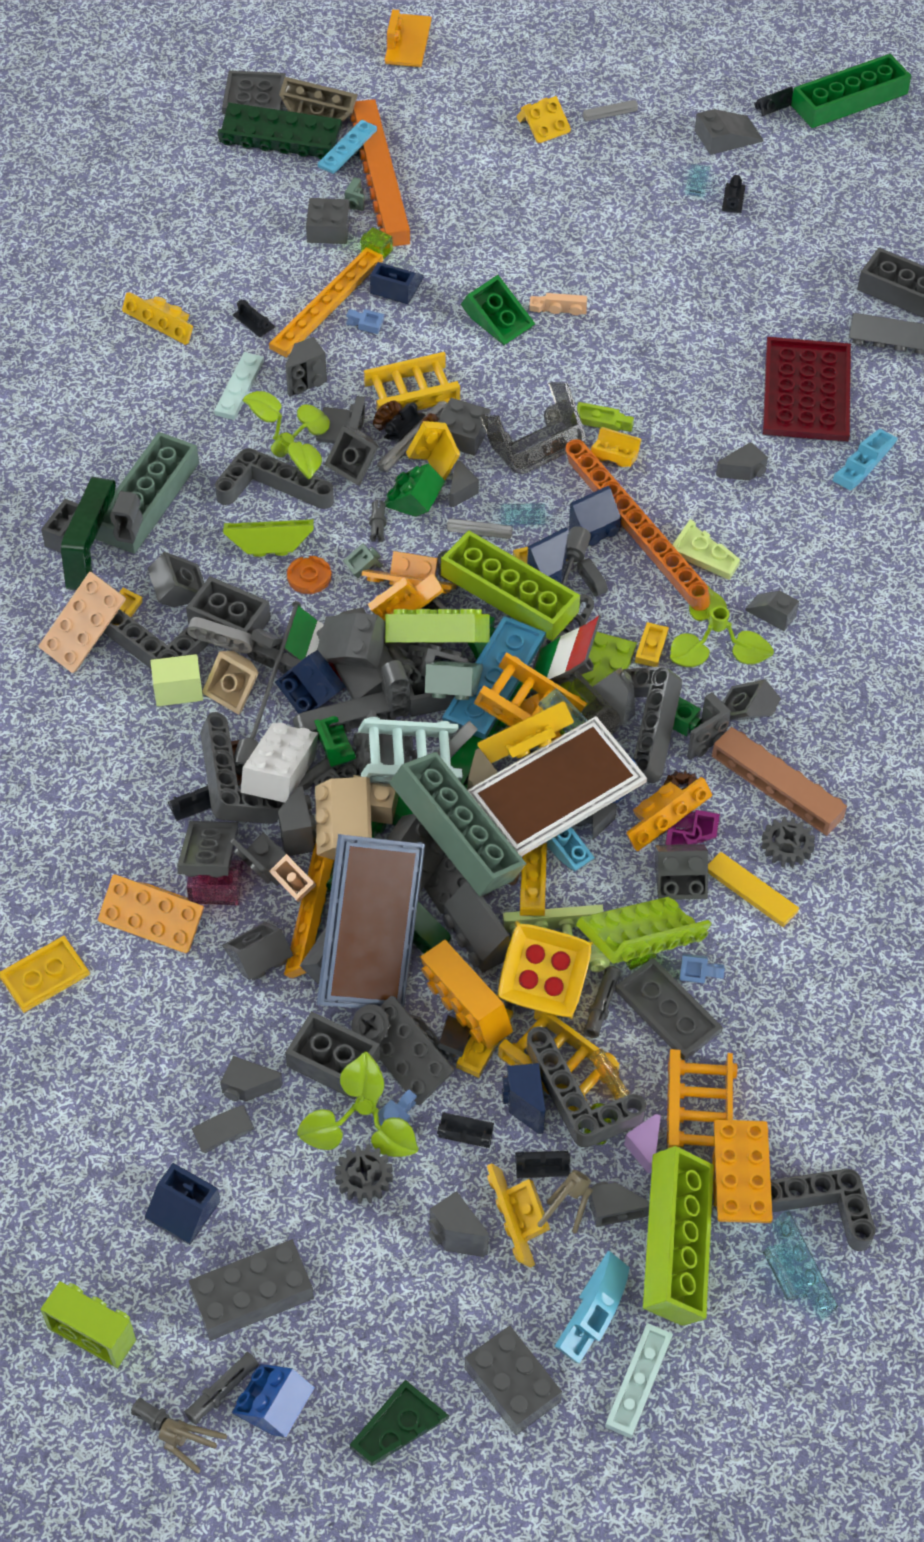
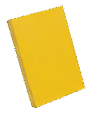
[0,936,90,1013]

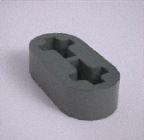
[577,558,608,597]

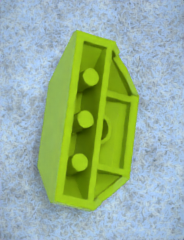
[223,519,314,557]

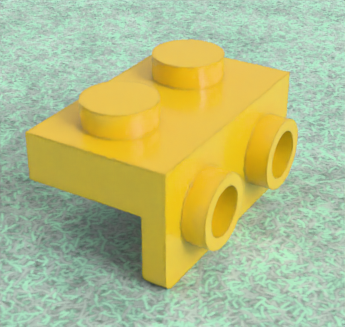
[591,427,642,467]

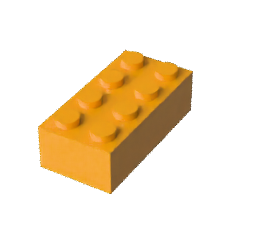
[420,940,513,1049]

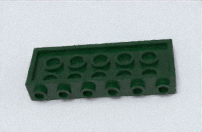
[217,102,342,159]

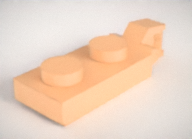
[530,293,587,316]

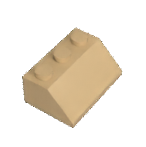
[315,777,372,860]

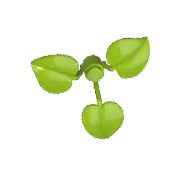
[242,391,330,480]
[670,585,774,667]
[297,1051,419,1157]

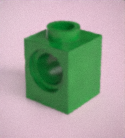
[673,697,701,737]

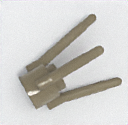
[538,1170,593,1234]
[158,1418,227,1473]

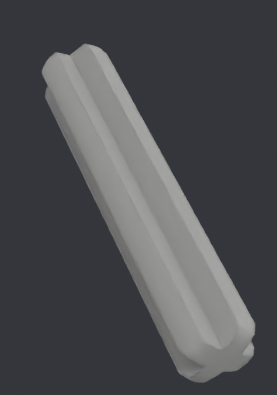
[583,100,638,121]
[447,518,513,539]

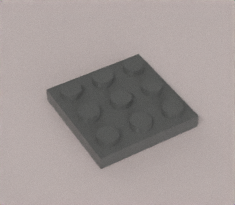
[222,70,286,114]

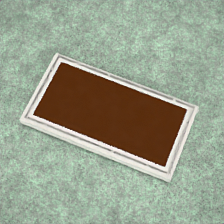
[468,716,647,856]

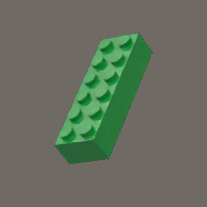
[791,53,912,128]

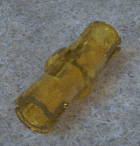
[589,1049,630,1100]

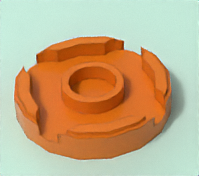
[287,556,332,594]

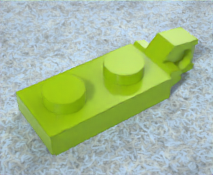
[573,402,634,432]

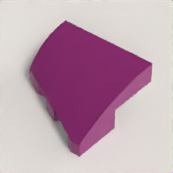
[665,810,720,845]

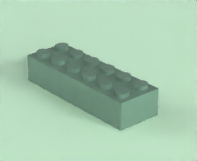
[96,432,199,554]
[390,752,526,897]

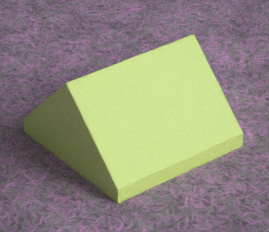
[150,654,203,706]

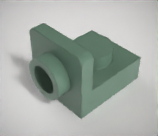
[345,177,365,211]
[343,543,383,578]

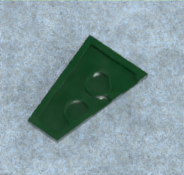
[350,1380,449,1466]

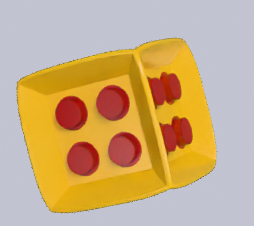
[497,921,593,1020]

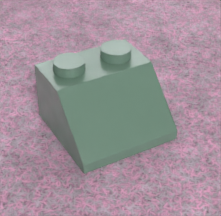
[425,661,483,700]

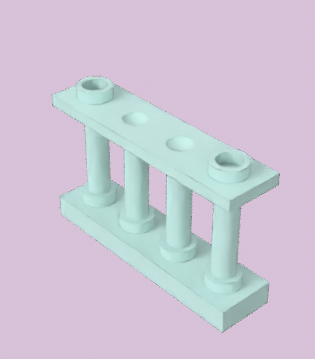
[358,717,462,784]

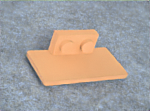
[39,572,126,673]

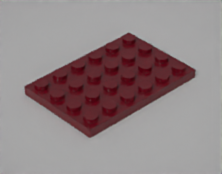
[762,337,851,442]

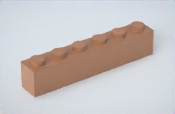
[712,727,847,836]

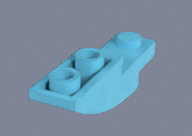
[547,827,595,872]
[554,1251,630,1364]

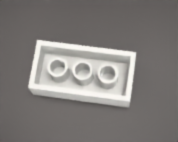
[241,723,318,803]

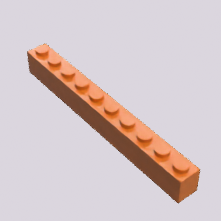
[350,99,410,247]

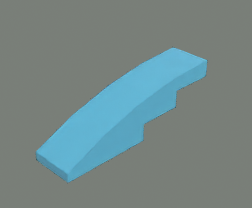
[832,428,898,491]

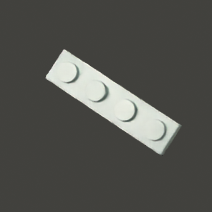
[214,352,264,420]
[605,1323,673,1439]

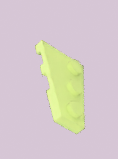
[673,519,740,580]

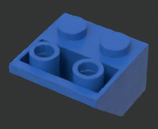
[231,1364,315,1437]

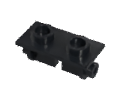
[754,86,793,116]
[722,175,746,213]
[233,300,275,337]
[384,402,426,441]
[168,784,211,821]
[437,1112,494,1148]
[515,1150,570,1178]

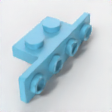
[318,120,377,174]

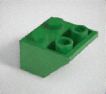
[385,463,445,517]

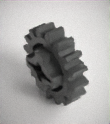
[761,817,815,868]
[335,1145,393,1204]

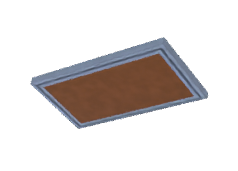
[317,834,425,1008]

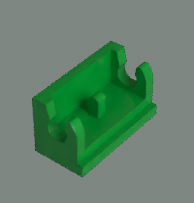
[314,716,356,767]

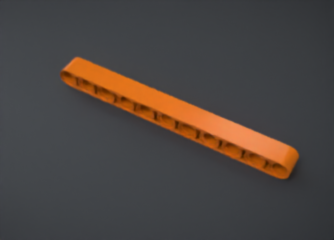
[566,439,710,611]

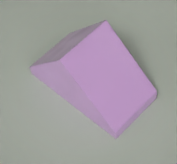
[624,1114,661,1173]

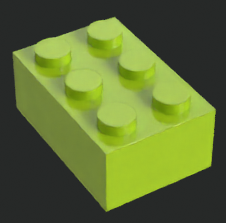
[40,1281,136,1369]

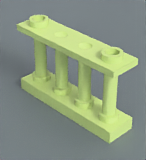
[502,904,610,972]

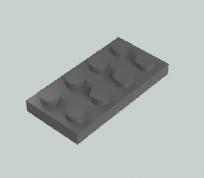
[177,821,238,877]
[615,958,723,1060]

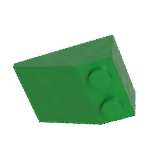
[460,275,535,345]

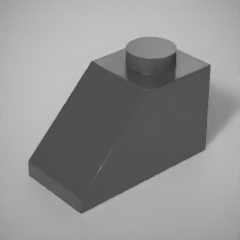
[716,442,768,481]
[745,590,799,631]
[220,1056,283,1102]
[588,1182,649,1227]

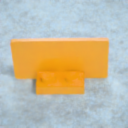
[385,9,432,67]
[361,551,457,594]
[98,874,204,953]
[712,1120,773,1223]

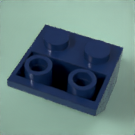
[370,262,424,304]
[275,650,346,714]
[145,1163,221,1245]

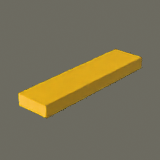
[520,842,547,916]
[708,852,799,927]

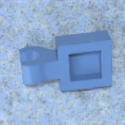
[346,309,384,334]
[679,953,725,983]
[373,1089,417,1126]

